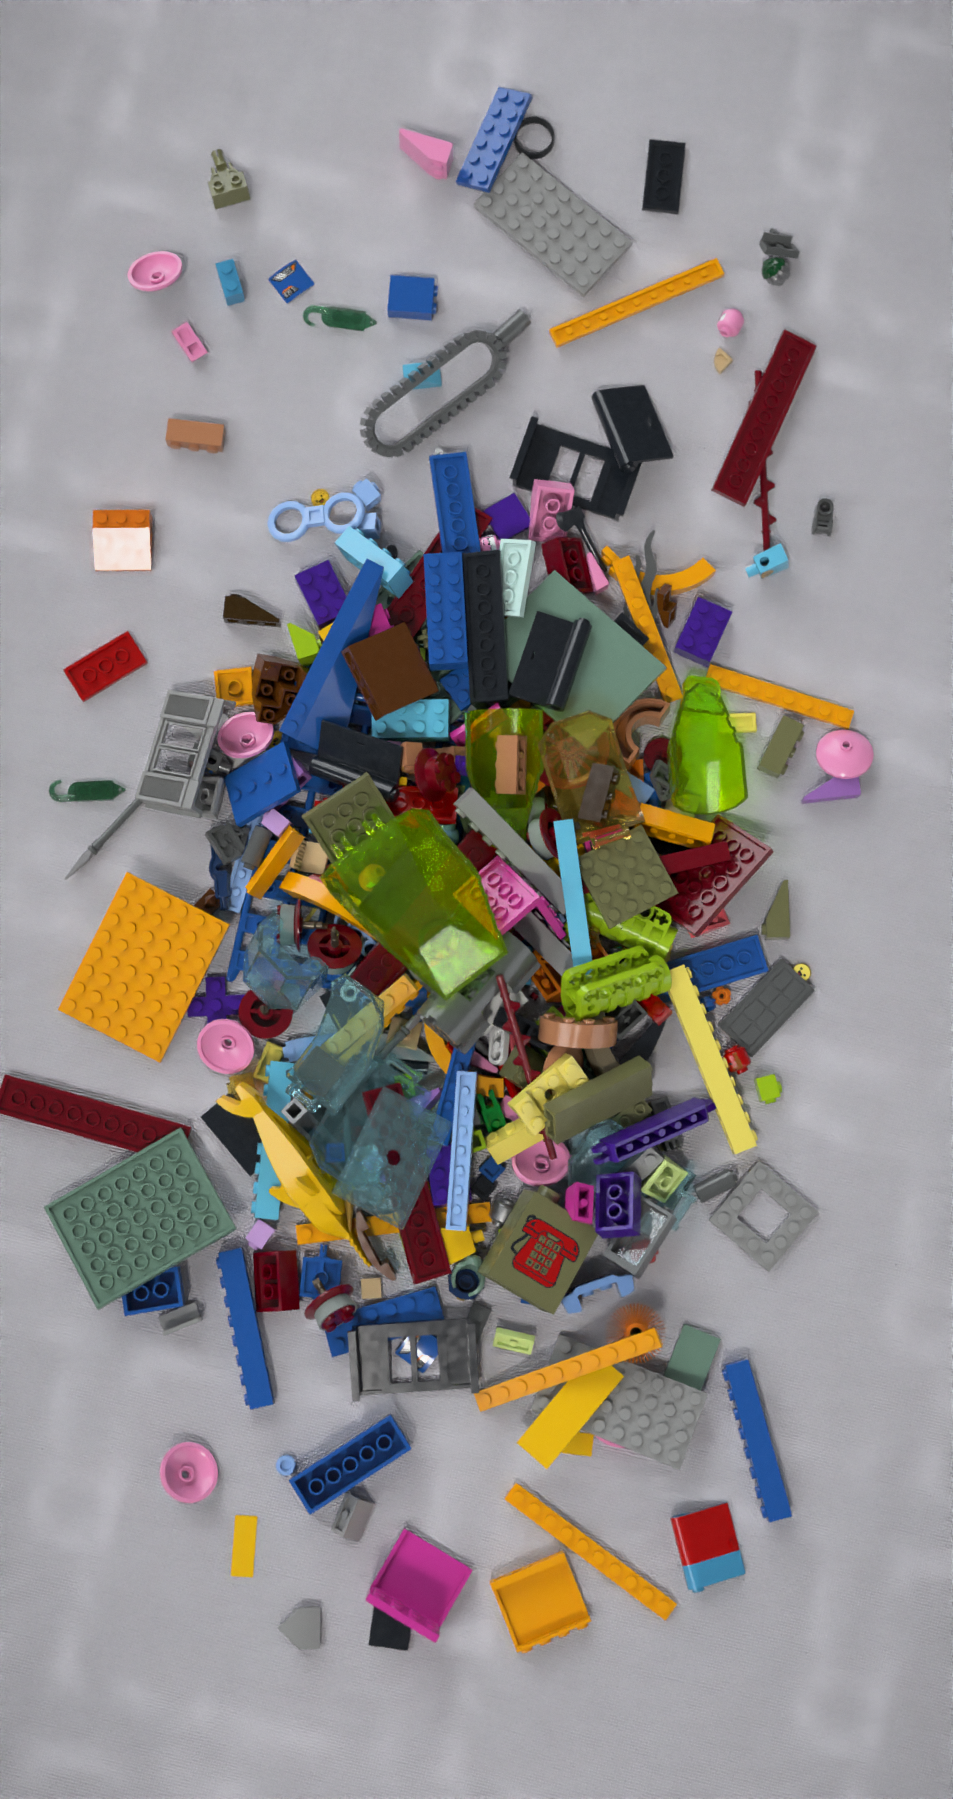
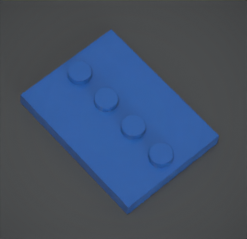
[224,741,301,827]

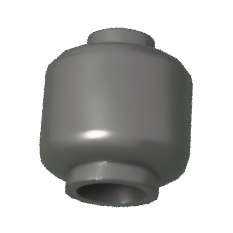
[489,1197,516,1228]

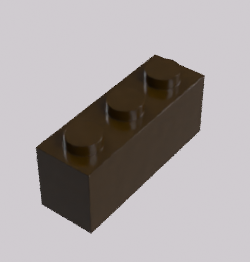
[578,763,620,828]

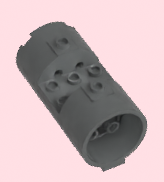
[416,930,541,1054]

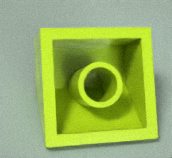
[287,623,322,667]

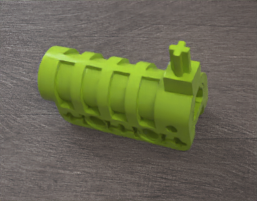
[560,893,678,959]
[561,945,672,1021]

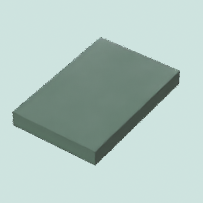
[663,1324,721,1391]

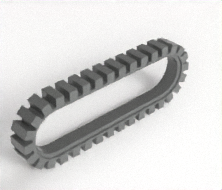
[360,330,507,458]

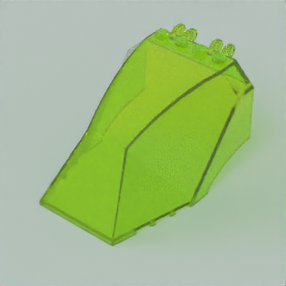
[320,808,508,1001]

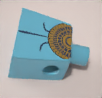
[745,543,789,579]

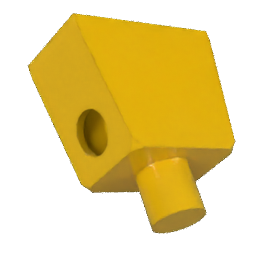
[440,1224,485,1265]

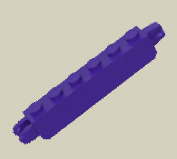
[591,1097,717,1165]

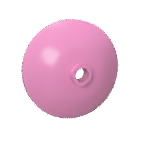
[128,251,183,292]
[217,712,274,758]
[816,730,874,779]
[197,1019,255,1074]
[512,1140,570,1187]
[160,1442,218,1503]

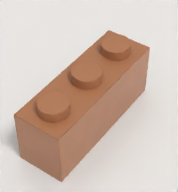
[165,418,226,454]
[495,735,527,795]

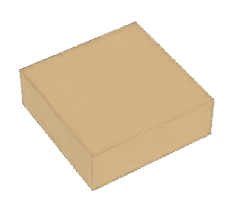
[361,1278,382,1299]

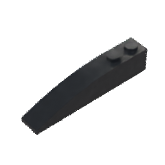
[619,1005,670,1065]

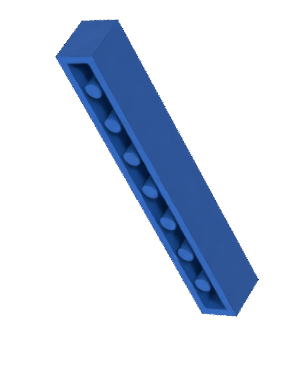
[216,1248,275,1410]
[722,1359,792,1523]

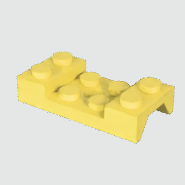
[507,1053,590,1136]

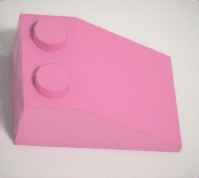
[399,128,453,180]
[528,479,575,542]

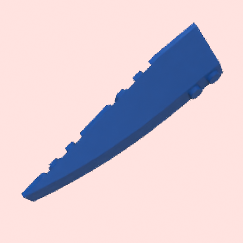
[279,559,384,750]

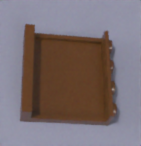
[341,622,439,721]

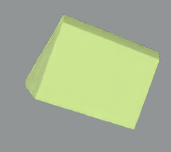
[641,1154,688,1203]

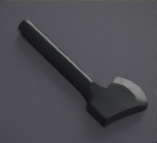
[556,506,607,573]

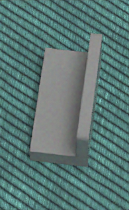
[158,1302,202,1336]
[331,1492,374,1541]

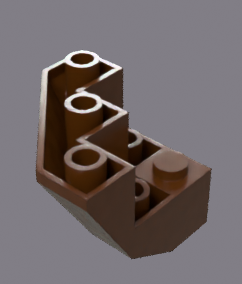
[252,653,310,724]

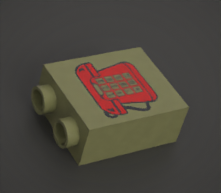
[477,1185,598,1315]

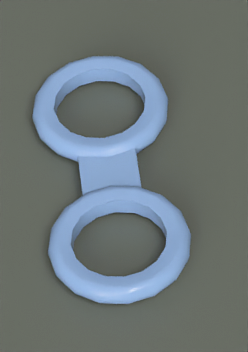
[267,492,365,542]

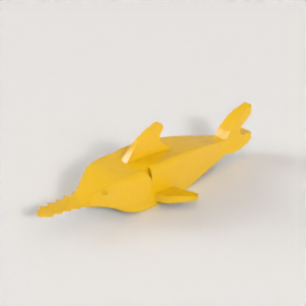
[215,1082,372,1267]

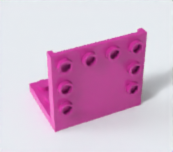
[454,856,566,940]
[365,1528,473,1643]

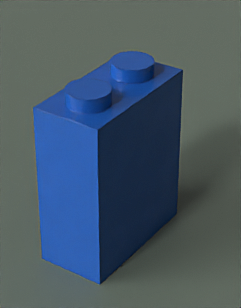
[387,275,438,321]

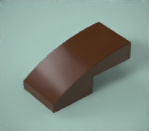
[657,584,677,628]

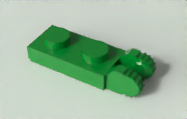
[477,1089,506,1134]

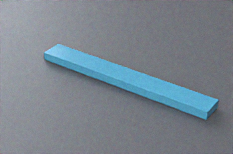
[554,819,593,975]

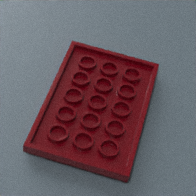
[655,814,773,937]

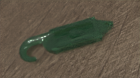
[303,305,377,331]
[49,780,126,802]

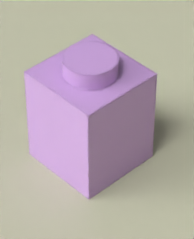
[261,808,294,838]
[245,1219,276,1251]

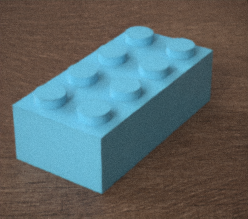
[335,526,413,598]
[371,699,450,742]

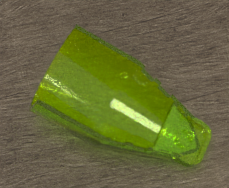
[666,675,748,815]
[464,708,544,848]

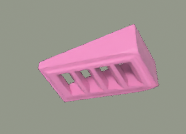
[586,552,609,595]
[471,1050,498,1074]

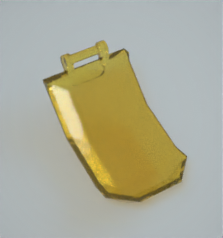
[537,710,645,851]

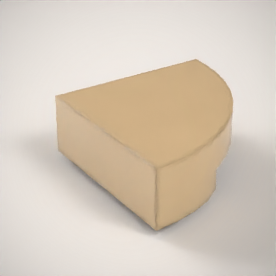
[714,347,733,374]

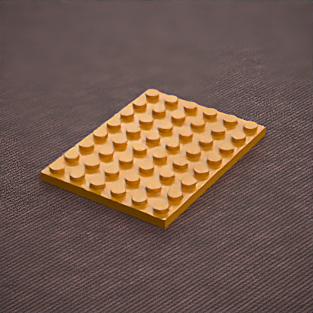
[58,872,230,1063]

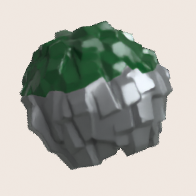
[761,257,790,286]

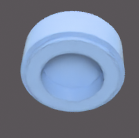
[276,1455,296,1476]

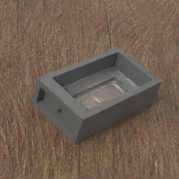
[603,1195,677,1279]

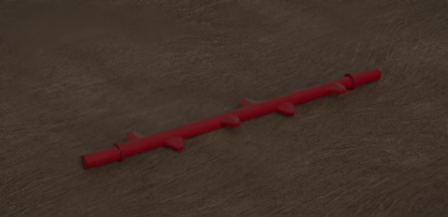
[748,370,776,551]
[495,974,557,1160]

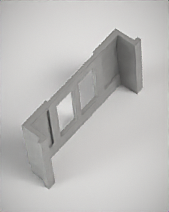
[135,690,236,819]

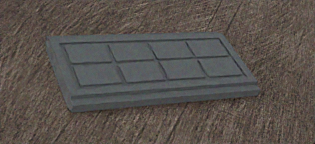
[718,959,815,1057]

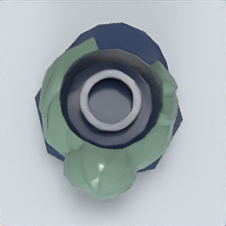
[448,1255,486,1301]

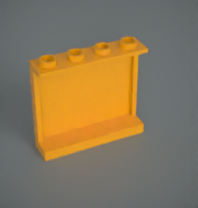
[489,1550,591,1654]

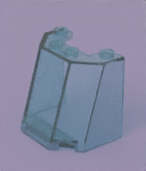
[243,911,329,1010]

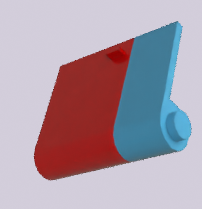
[670,1502,746,1593]

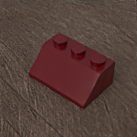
[541,537,594,595]
[253,1250,300,1312]

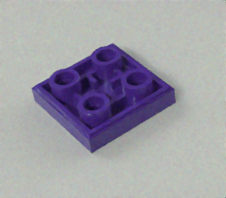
[482,493,530,540]

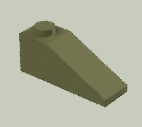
[761,880,790,940]

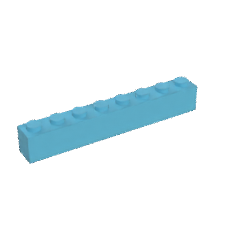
[251,1061,294,1220]

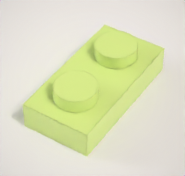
[492,1327,535,1355]

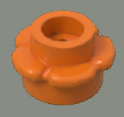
[712,986,731,1005]

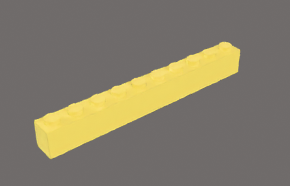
[668,964,758,1154]

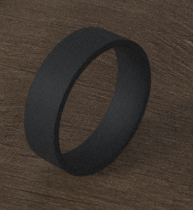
[514,117,554,159]

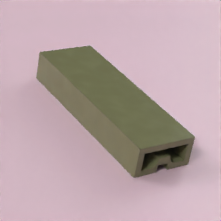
[543,1056,653,1145]

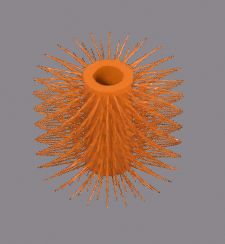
[606,1303,666,1364]

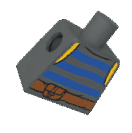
[187,742,232,776]

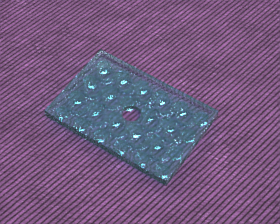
[332,1086,453,1230]

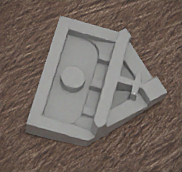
[277,1606,320,1649]

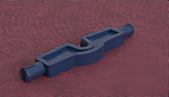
[209,827,231,911]

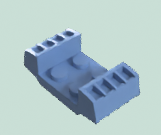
[561,1274,634,1314]

